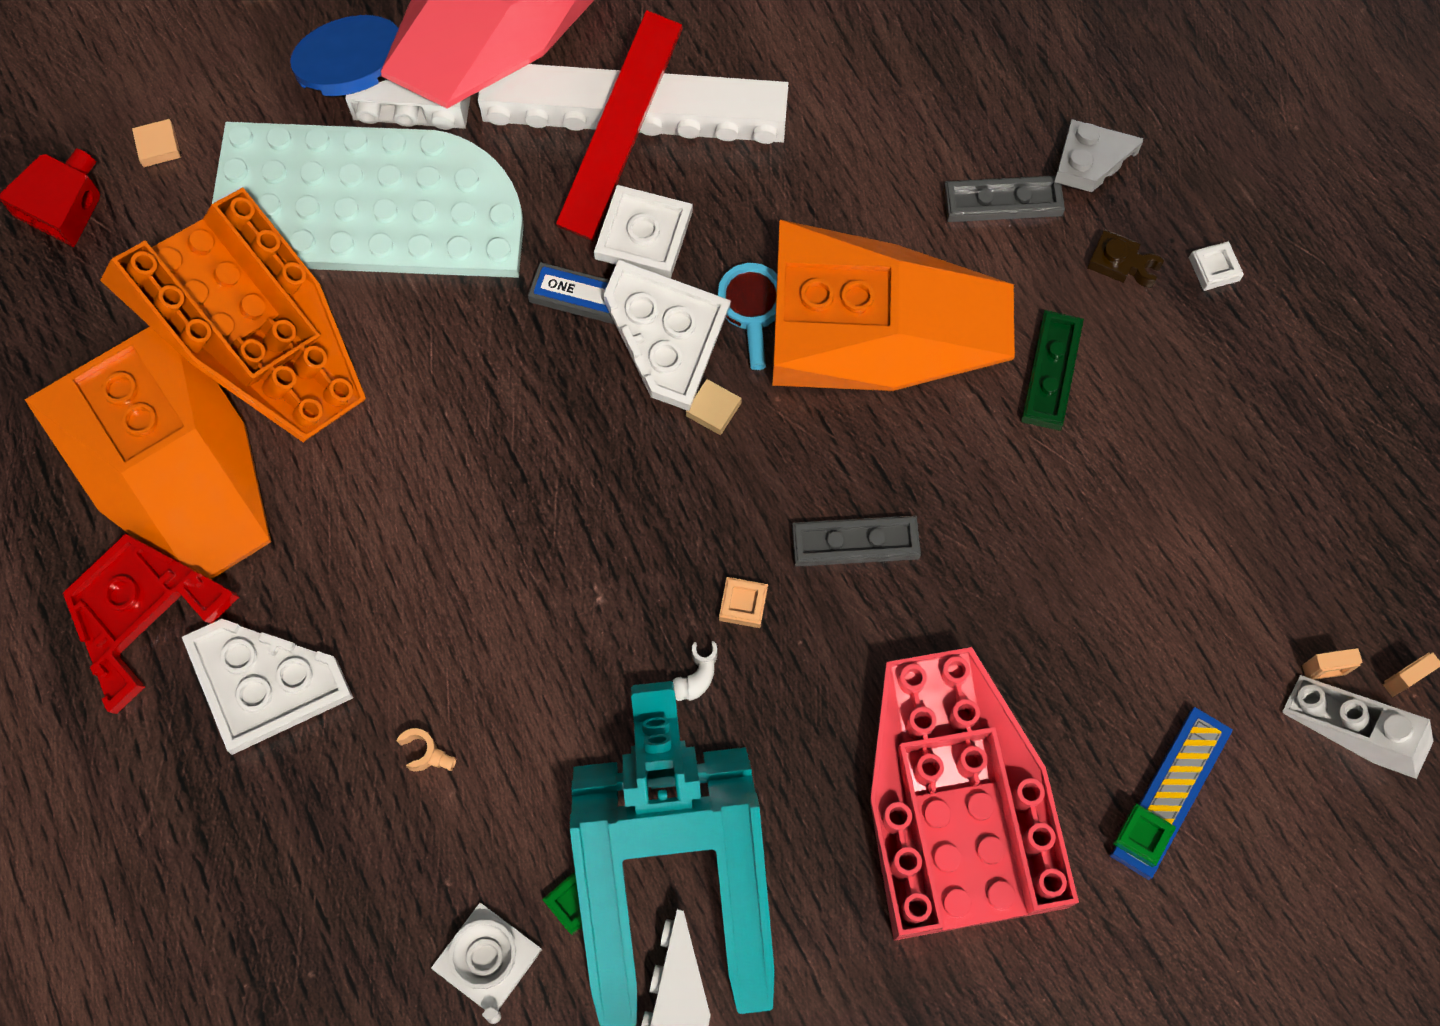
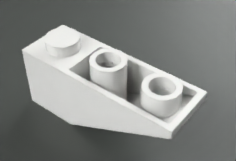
[345,79,471,130]
[1283,675,1434,779]
[641,910,710,1026]

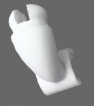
[673,641,717,701]

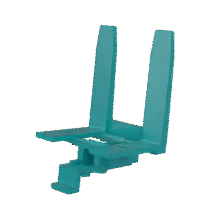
[570,681,775,1026]

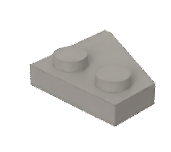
[1054,119,1143,192]

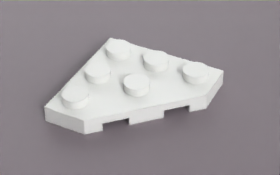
[604,260,731,411]
[182,619,353,755]

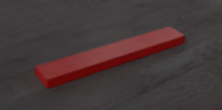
[556,10,683,241]

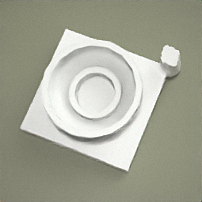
[431,903,543,1024]

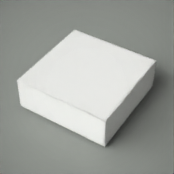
[1189,241,1244,291]

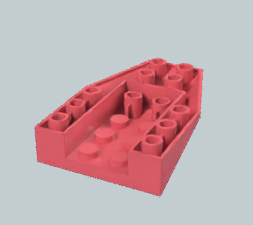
[381,0,594,109]
[870,647,1079,940]

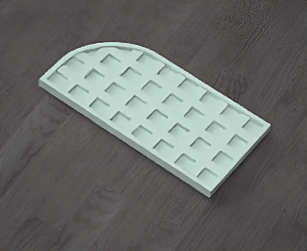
[212,122,524,278]

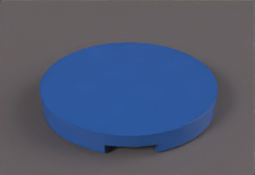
[290,15,399,96]

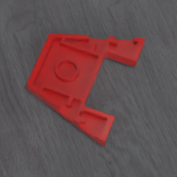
[63,534,240,714]

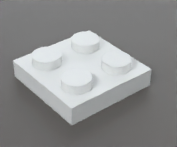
[594,185,693,279]

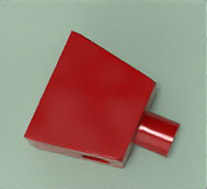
[0,148,100,248]

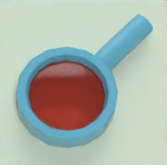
[718,263,777,370]

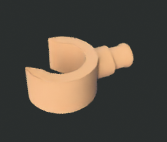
[396,728,457,771]

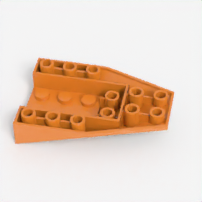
[100,187,366,442]
[772,220,1015,391]
[25,326,271,579]

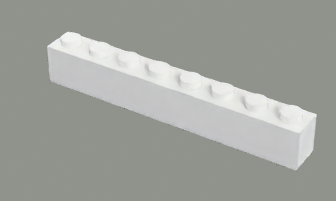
[478,64,788,144]

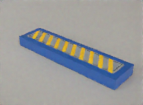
[1110,707,1233,880]

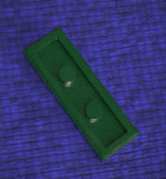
[1021,310,1084,431]

